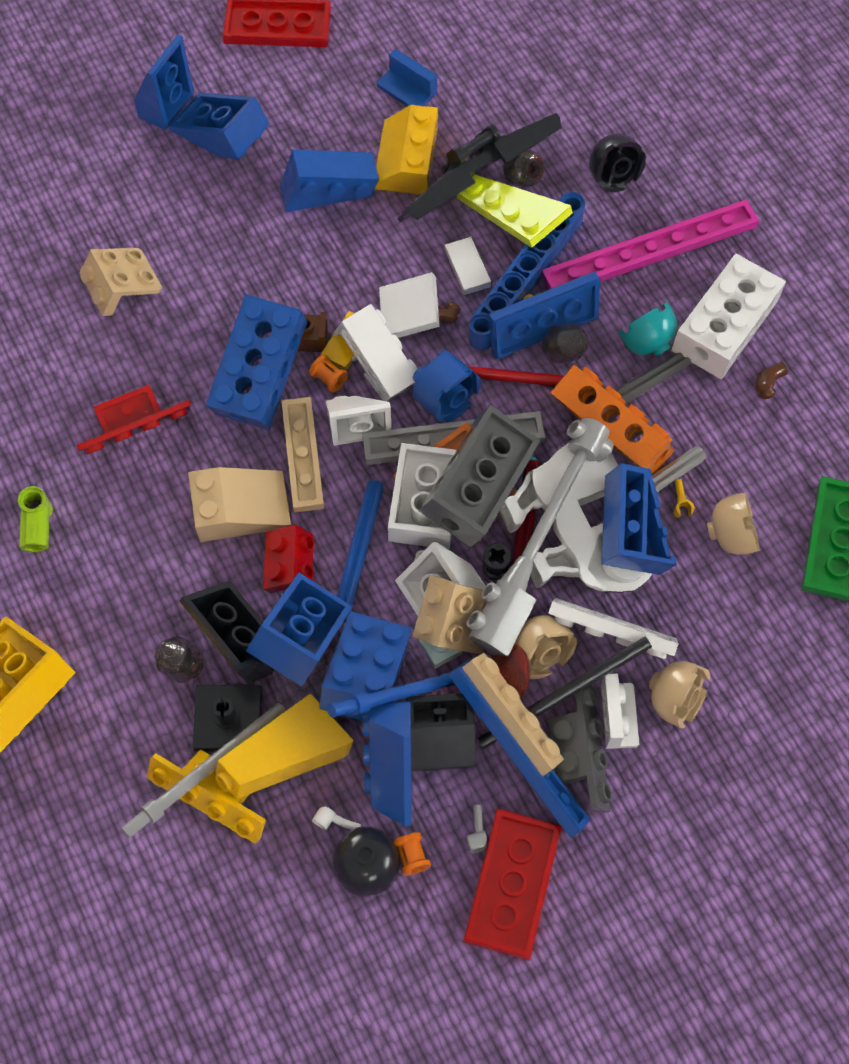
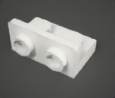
[601,674,639,749]

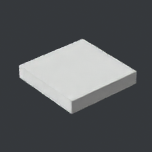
[379,272,440,338]

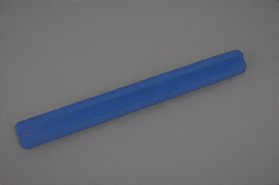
[337,480,384,623]

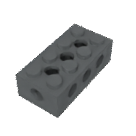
[419,404,541,547]

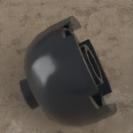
[589,134,646,193]
[333,826,400,897]

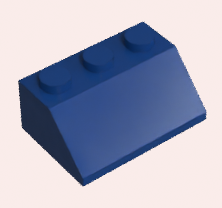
[363,702,412,826]

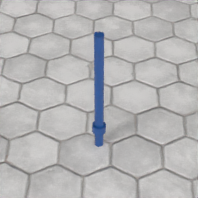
[327,673,455,717]

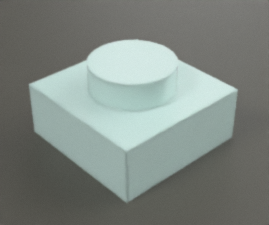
[419,639,462,669]

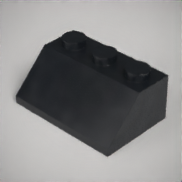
[180,581,275,684]

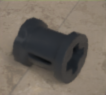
[482,543,511,580]

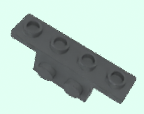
[548,685,612,813]

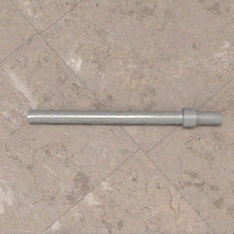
[121,702,286,839]

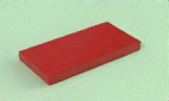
[222,0,331,48]
[463,808,562,961]

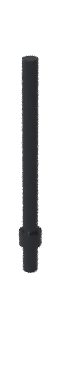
[477,636,652,749]

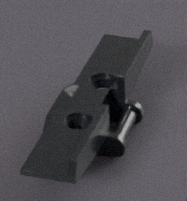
[398,113,562,222]

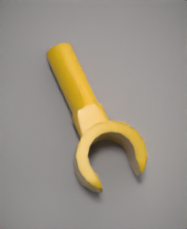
[673,479,694,518]

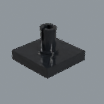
[192,685,262,752]

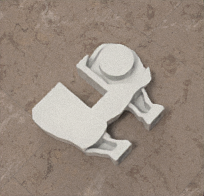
[499,442,652,593]

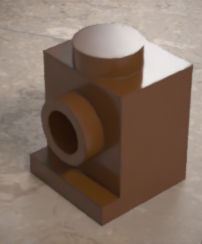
[297,312,328,352]

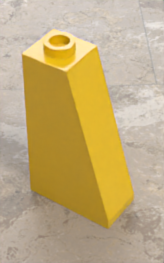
[215,693,354,799]

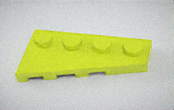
[456,175,573,248]

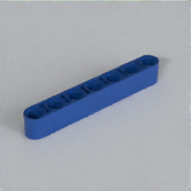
[468,192,585,350]

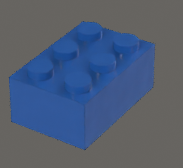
[246,573,352,687]
[320,611,412,721]

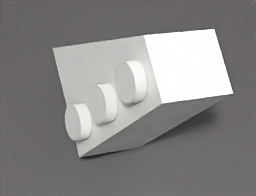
[332,304,417,401]

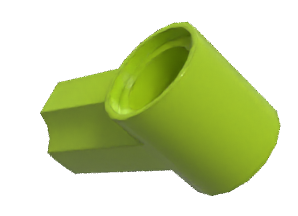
[18,486,53,552]

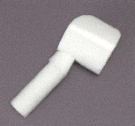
[312,807,361,830]

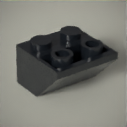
[406,693,476,771]

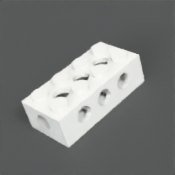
[671,254,786,380]

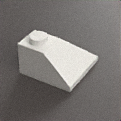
[326,396,392,446]
[395,542,485,616]

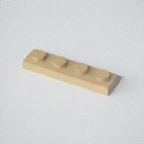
[281,397,324,513]
[462,652,564,777]

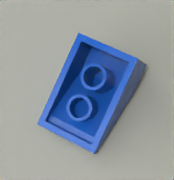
[134,34,194,130]
[168,92,270,159]

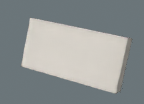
[445,237,491,295]

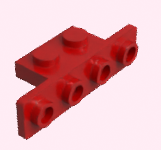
[76,384,192,455]

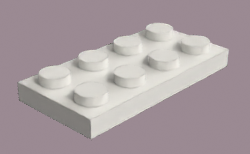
[548,598,678,659]

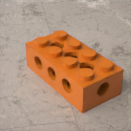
[551,365,675,475]

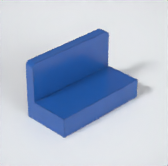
[377,49,437,107]

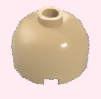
[707,492,760,555]
[512,615,577,679]
[649,661,710,729]

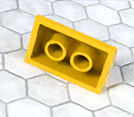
[375,105,438,194]

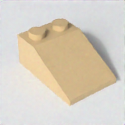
[188,467,291,542]

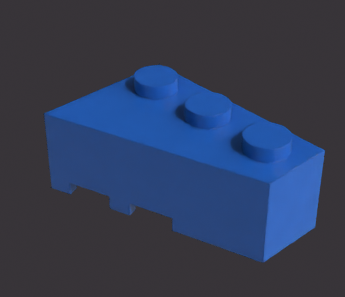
[280,149,379,212]

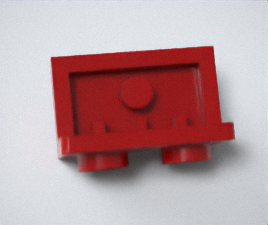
[263,524,315,593]

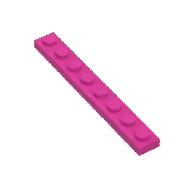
[541,199,759,290]

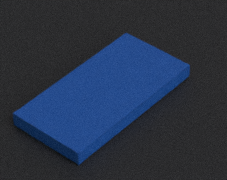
[489,271,600,360]

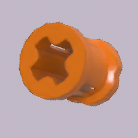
[309,354,348,393]
[394,832,432,876]

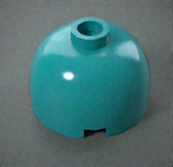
[618,302,678,357]

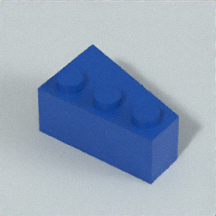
[602,463,677,575]

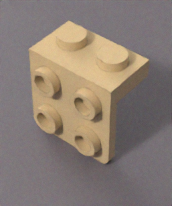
[80,248,162,316]
[413,575,487,654]

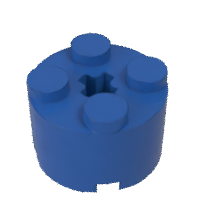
[412,350,481,422]

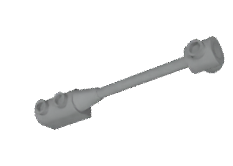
[467,418,614,656]

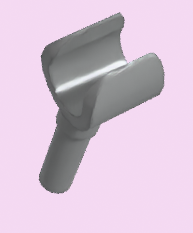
[466,805,487,854]

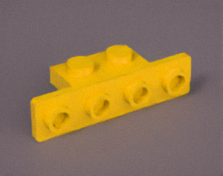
[146,750,266,844]

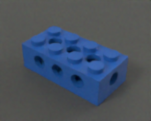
[206,294,308,430]

